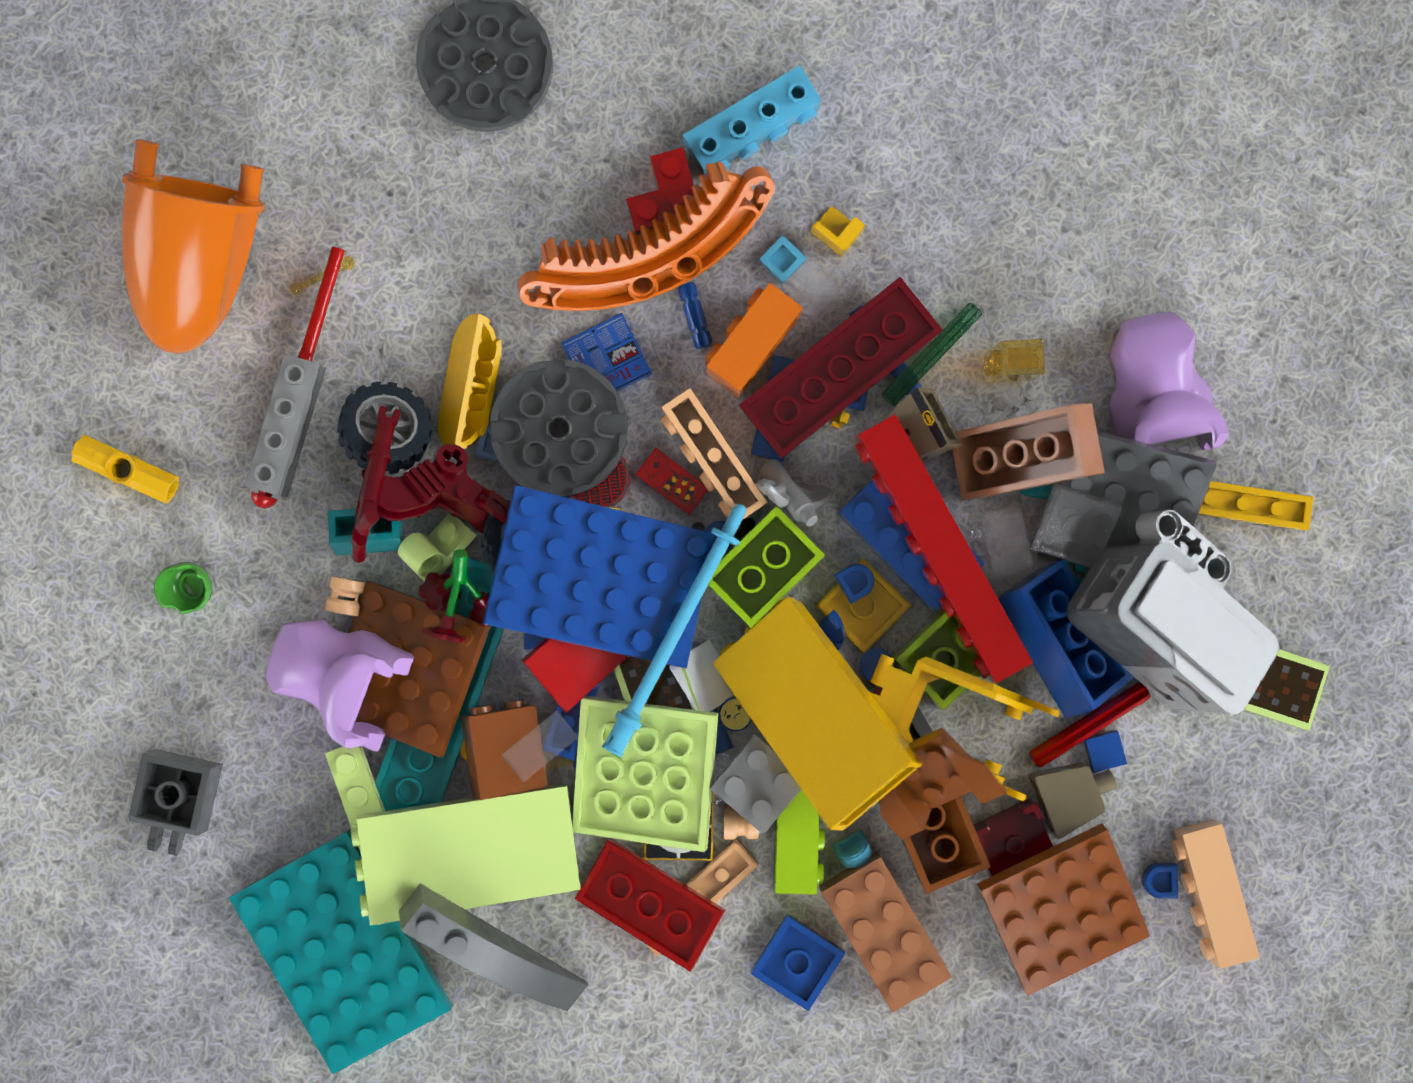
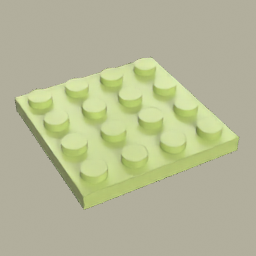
[572,696,719,852]

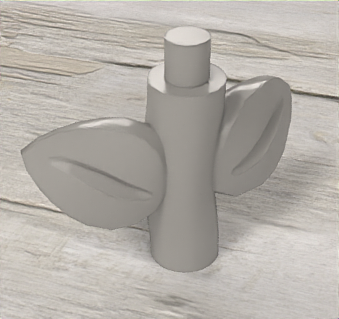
[755,459,834,527]

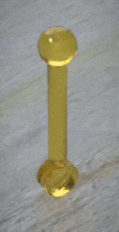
[290,256,355,295]

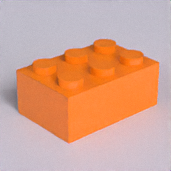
[705,283,803,399]

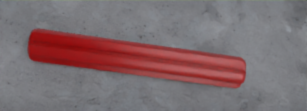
[1029,683,1151,768]

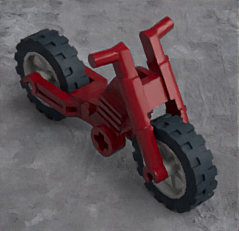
[337,382,510,574]

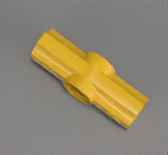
[71,434,180,504]

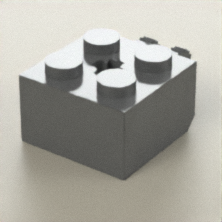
[129,749,223,856]

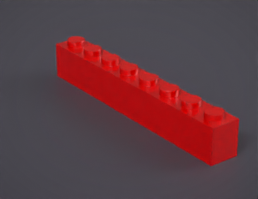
[854,414,1033,683]

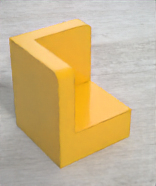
[810,207,865,257]

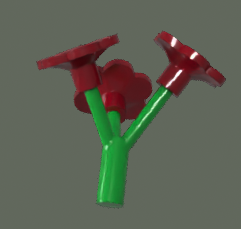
[418,549,490,643]

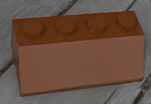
[902,796,990,894]

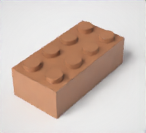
[952,403,1105,501]
[818,851,952,1013]

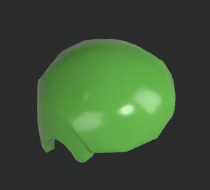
[153,562,212,614]

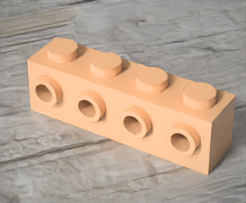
[660,388,767,521]

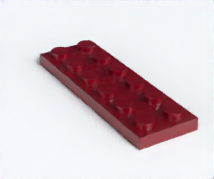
[739,277,943,459]

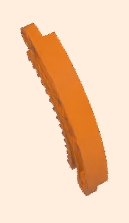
[517,161,775,311]

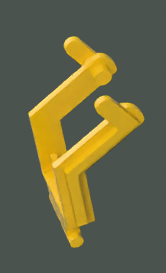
[869,654,1060,801]

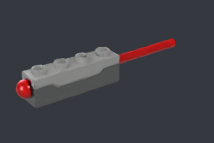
[245,246,345,509]

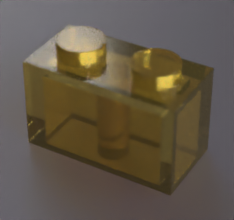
[984,339,1045,384]

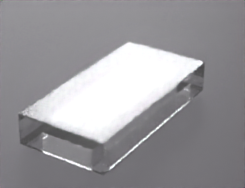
[502,711,579,783]

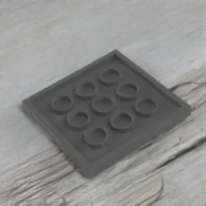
[1036,431,1217,569]

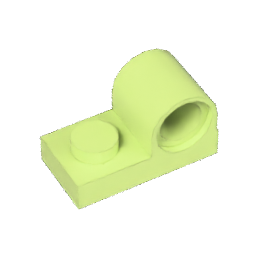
[398,513,477,582]

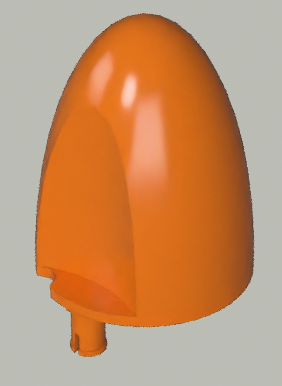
[122,139,266,354]

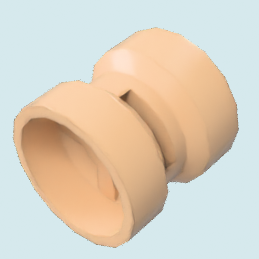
[325,576,365,616]
[724,805,759,840]

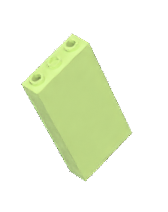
[350,783,581,926]

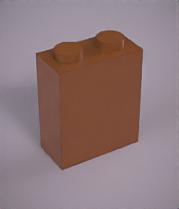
[461,699,548,800]

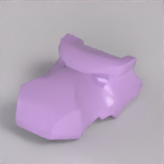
[1108,312,1229,450]
[265,619,414,751]

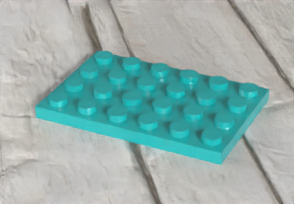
[229,829,453,1074]

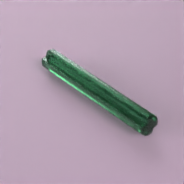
[882,302,982,406]

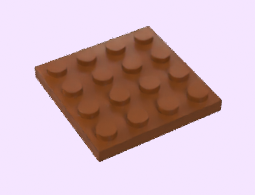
[348,580,491,757]
[977,823,1150,996]

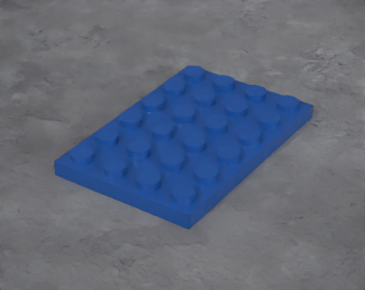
[483,485,715,668]

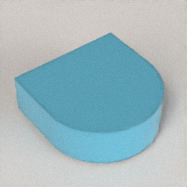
[831,830,872,868]

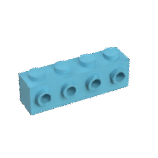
[683,65,821,175]

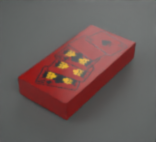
[635,448,708,516]

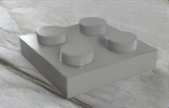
[710,734,801,835]

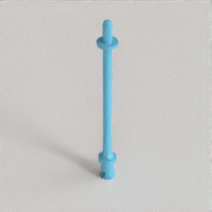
[602,504,746,757]

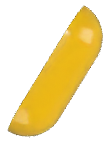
[438,314,502,449]

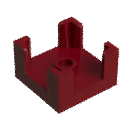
[973,798,1053,876]

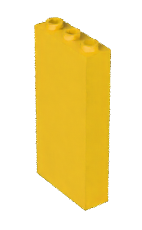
[712,596,923,831]

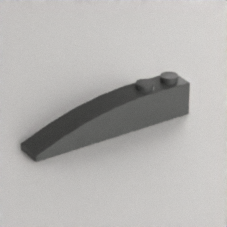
[399,883,588,1011]

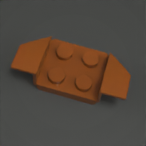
[880,727,1008,840]

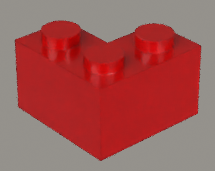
[626,147,694,235]

